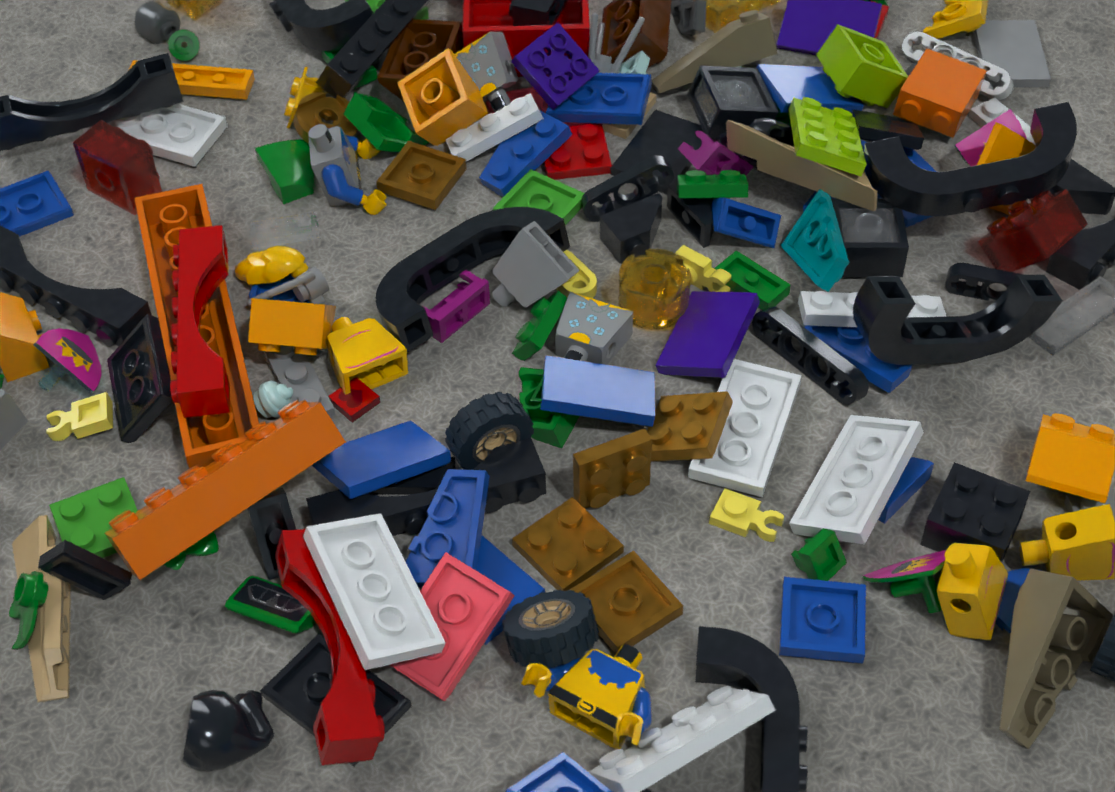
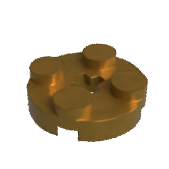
[293,92,358,144]

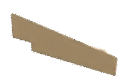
[726,120,877,211]
[12,515,71,702]

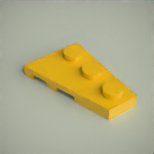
[922,0,988,39]

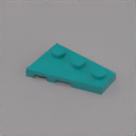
[781,189,849,292]

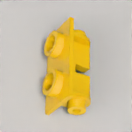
[284,66,324,128]

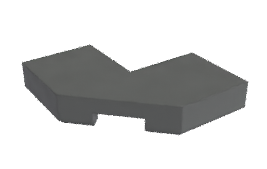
[671,0,707,36]

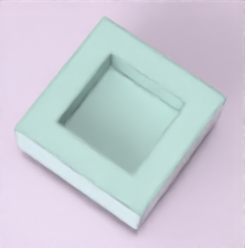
[618,51,650,74]

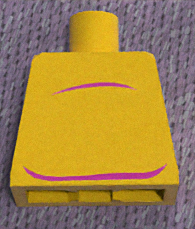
[327,317,408,395]
[1019,504,1115,581]
[937,543,1008,640]

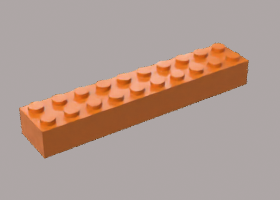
[134,184,259,469]

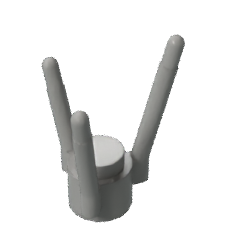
[588,13,645,73]
[247,267,329,306]

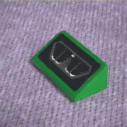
[225,575,316,634]

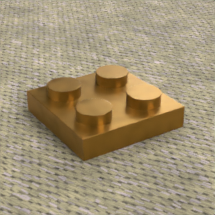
[376,141,467,210]
[647,391,733,461]
[573,428,652,509]
[512,497,624,591]
[570,550,683,654]

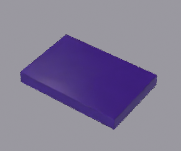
[777,0,882,56]
[655,291,760,378]

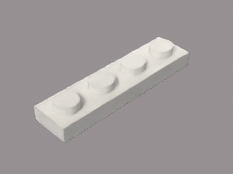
[798,291,946,327]

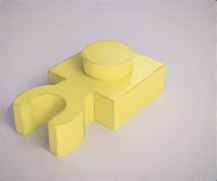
[674,245,732,292]
[46,392,113,441]
[709,488,784,542]

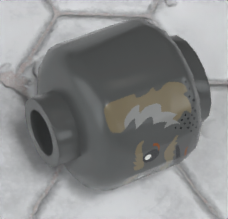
[135,0,180,44]

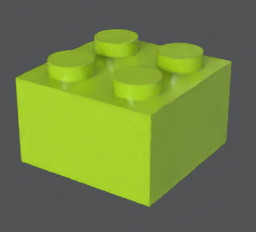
[816,25,908,108]

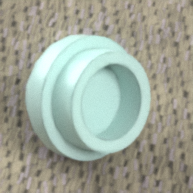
[253,380,293,418]

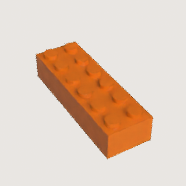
[104,400,346,580]

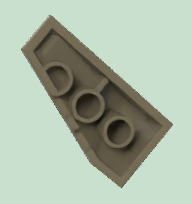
[652,10,778,93]
[1000,568,1113,749]

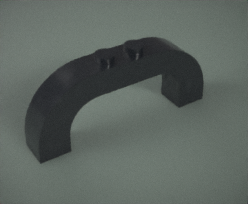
[269,0,373,51]
[864,102,1077,216]
[375,207,570,353]
[853,275,1063,365]
[695,626,808,792]

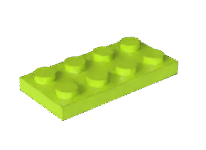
[789,97,867,176]

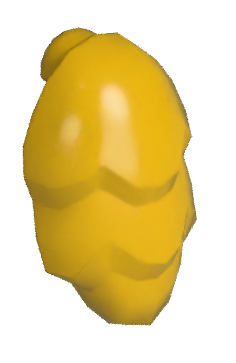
[235,246,308,285]

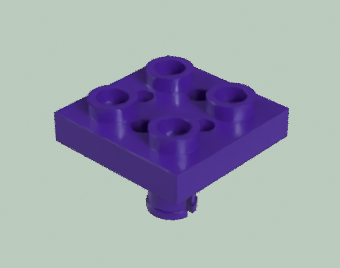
[511,22,600,110]

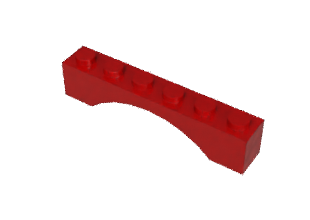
[170,225,230,418]
[275,529,385,765]

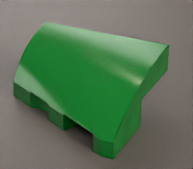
[343,92,430,152]
[255,140,315,205]
[519,367,579,448]

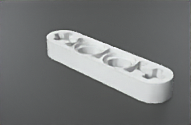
[902,31,1013,100]

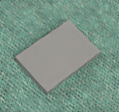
[973,20,1051,87]

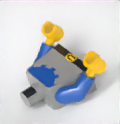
[308,124,387,215]

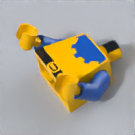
[521,644,652,750]

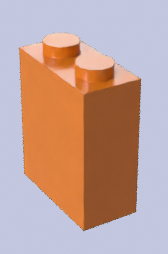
[893,48,987,138]

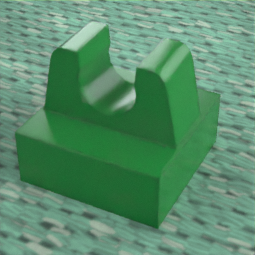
[791,528,847,581]

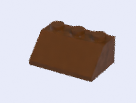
[601,0,671,69]
[377,19,464,101]

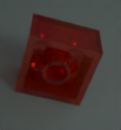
[72,120,162,215]
[978,189,1088,272]

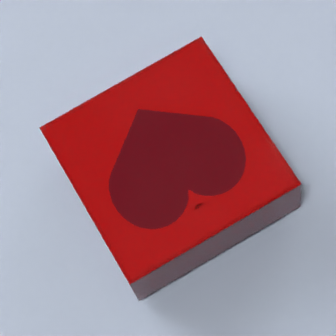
[328,377,381,423]

